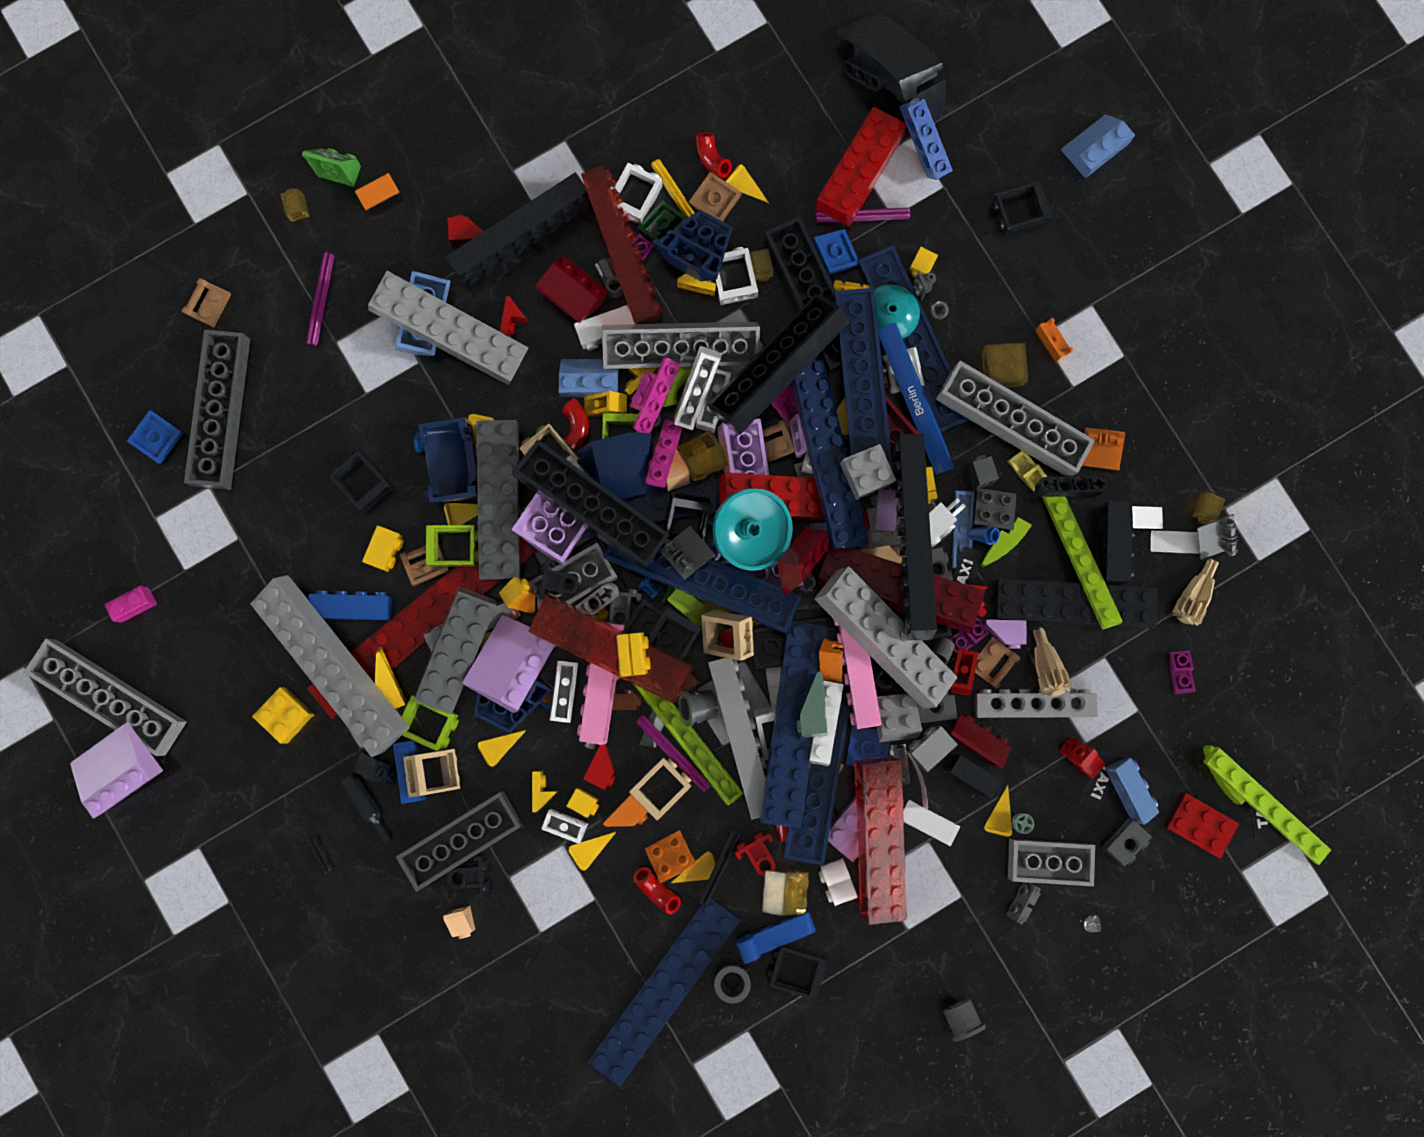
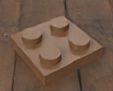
[689,172,742,221]

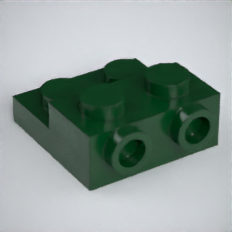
[637,200,687,241]

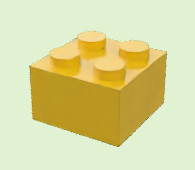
[252,687,315,744]

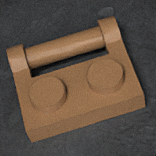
[181,278,231,328]
[762,419,795,463]
[400,542,450,586]
[975,637,1021,689]

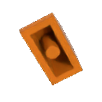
[603,794,649,827]

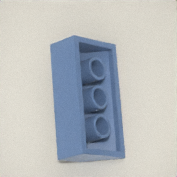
[395,271,451,356]

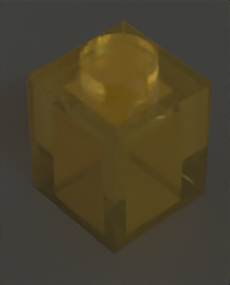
[280,189,310,222]
[750,249,773,281]
[1193,492,1225,524]

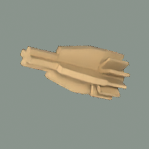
[1172,559,1219,626]
[1033,628,1072,697]

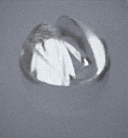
[1084,915,1101,933]

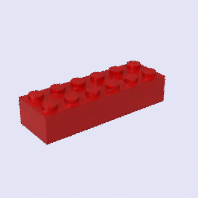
[816,107,907,227]
[720,472,825,522]

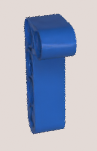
[736,911,816,964]

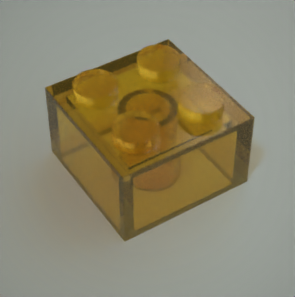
[982,343,1028,387]
[677,430,729,481]
[762,869,809,916]

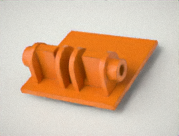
[1082,428,1125,470]
[645,830,696,883]

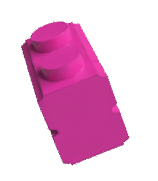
[105,586,157,623]

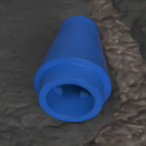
[969,525,1000,545]

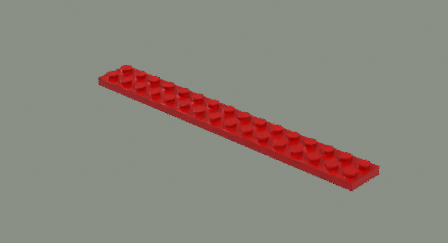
[307,513,539,719]

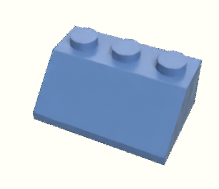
[1061,114,1135,178]
[559,359,619,398]
[1105,757,1159,825]

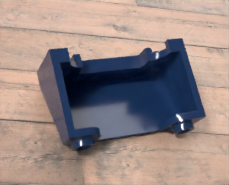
[416,417,478,503]

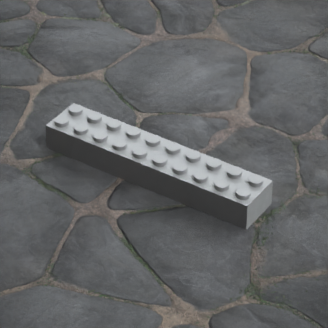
[250,575,409,757]

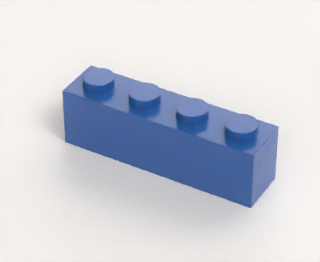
[309,591,392,621]

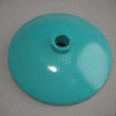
[874,284,920,340]

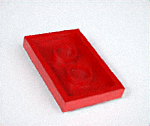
[1165,793,1239,859]

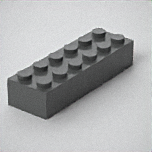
[414,586,496,714]
[396,791,523,892]

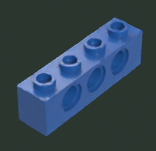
[899,98,953,180]

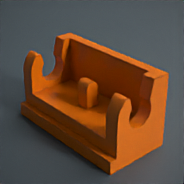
[355,173,400,211]
[1035,318,1074,362]
[819,639,843,684]

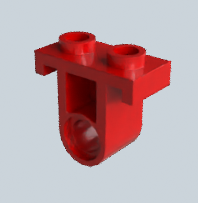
[1059,737,1106,780]
[734,831,775,876]

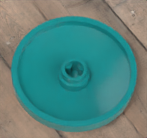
[713,488,793,571]

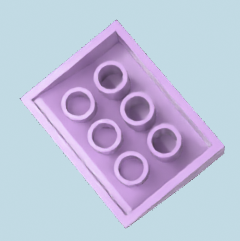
[512,493,586,566]
[462,615,557,713]
[70,722,163,819]

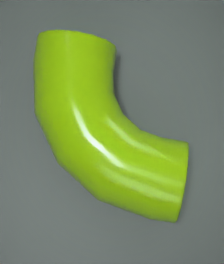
[662,367,692,407]

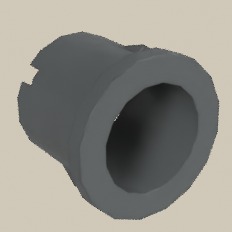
[678,690,718,727]
[714,964,751,1004]
[943,999,986,1042]

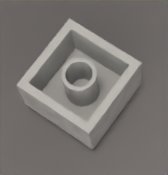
[840,444,896,500]
[876,693,922,743]
[907,726,958,772]

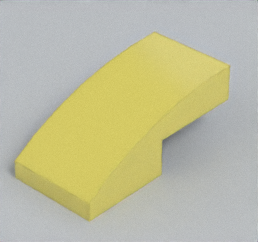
[1007,450,1047,492]

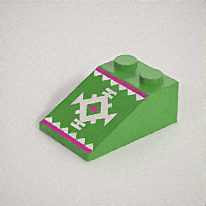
[302,148,361,187]

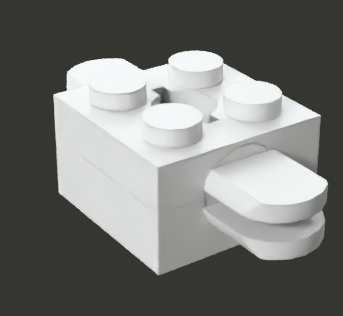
[929,498,966,548]

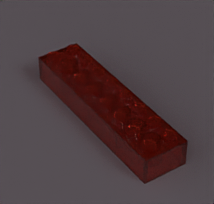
[581,165,662,324]
[528,595,694,704]
[855,756,907,925]

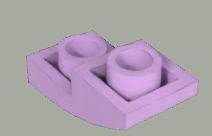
[876,489,898,531]

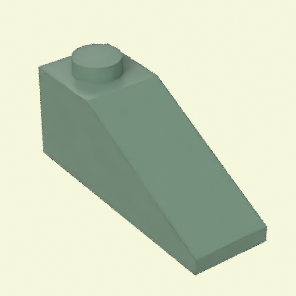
[797,672,828,738]

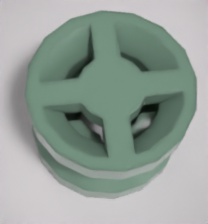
[1011,813,1034,834]

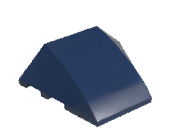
[652,210,733,282]
[576,433,652,500]
[474,677,554,733]

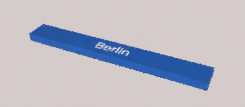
[878,322,955,475]

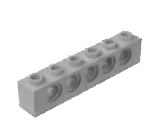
[974,689,1098,718]

